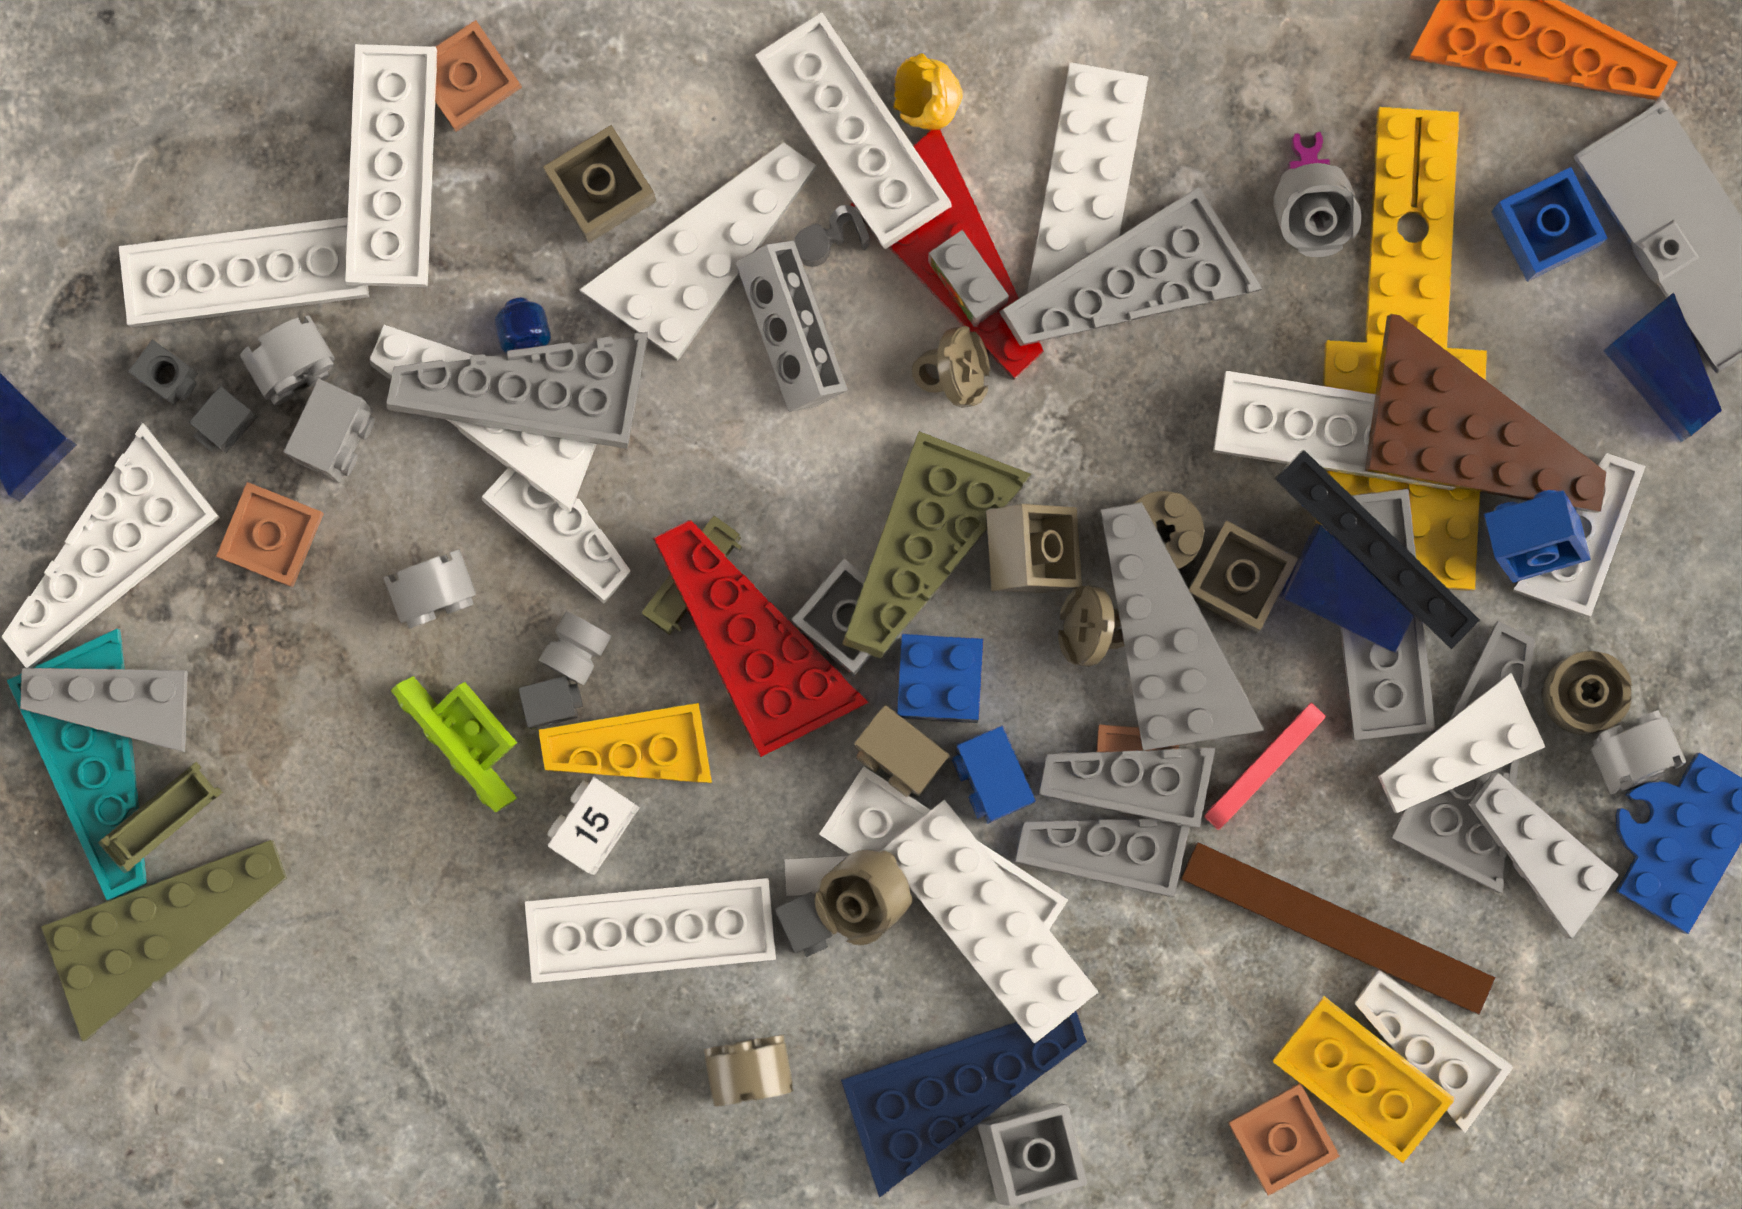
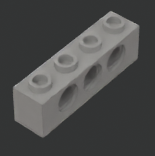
[735,241,848,412]

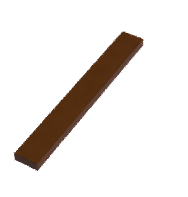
[1180,842,1496,1015]

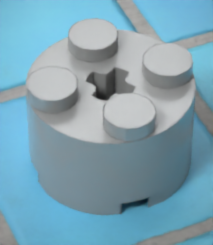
[1274,163,1361,257]
[240,316,335,406]
[383,549,477,629]
[1591,710,1687,794]

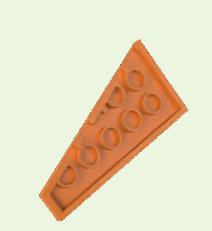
[1408,0,1678,100]

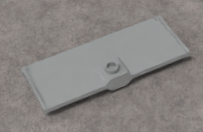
[1573,99,1742,374]

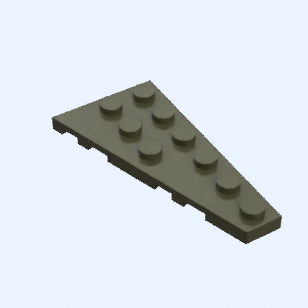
[842,431,1031,659]
[41,840,287,1042]

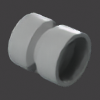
[538,611,612,686]

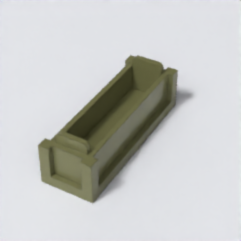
[642,515,742,635]
[98,761,223,874]

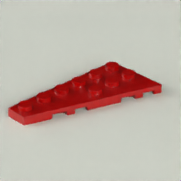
[850,129,1044,380]
[653,520,869,757]

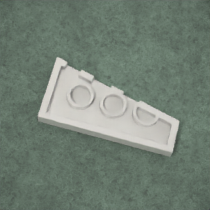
[1513,453,1646,619]
[482,467,631,604]
[1378,673,1545,814]
[1355,969,1513,1133]

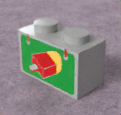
[928,230,1009,327]

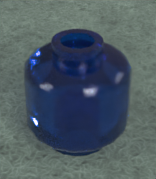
[495,297,551,354]

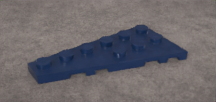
[841,1011,1087,1198]

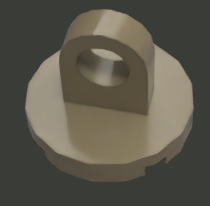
[912,326,990,408]
[1058,585,1125,667]

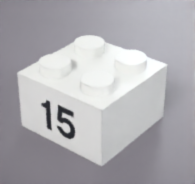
[547,777,640,875]

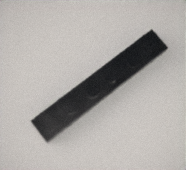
[1274,449,1480,649]

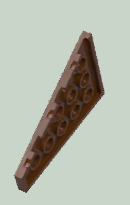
[1365,314,1607,513]

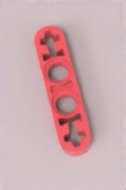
[1203,702,1326,830]

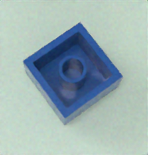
[1491,167,1608,282]
[1484,490,1591,583]
[897,634,983,723]
[951,726,1036,824]

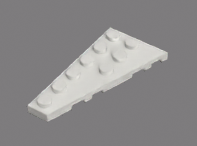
[579,143,816,361]
[370,325,597,514]
[2,423,220,668]

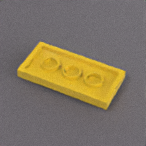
[1272,996,1454,1163]

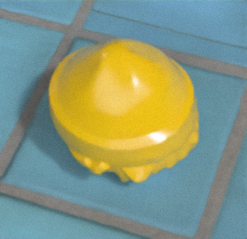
[893,53,963,130]

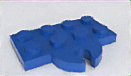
[1615,752,1742,934]

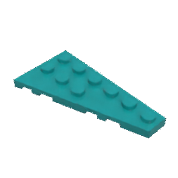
[7,628,147,901]

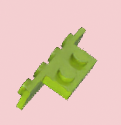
[391,676,517,812]

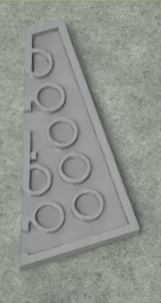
[999,187,1262,346]
[1101,502,1264,751]

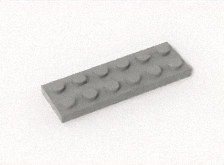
[1330,489,1436,740]

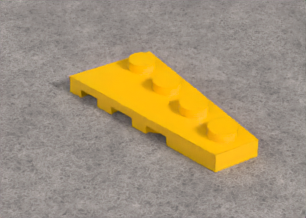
[539,703,712,784]

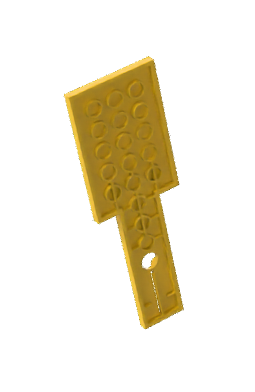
[1312,107,1487,591]

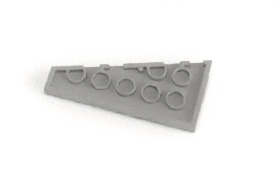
[386,332,648,449]
[1390,621,1535,893]

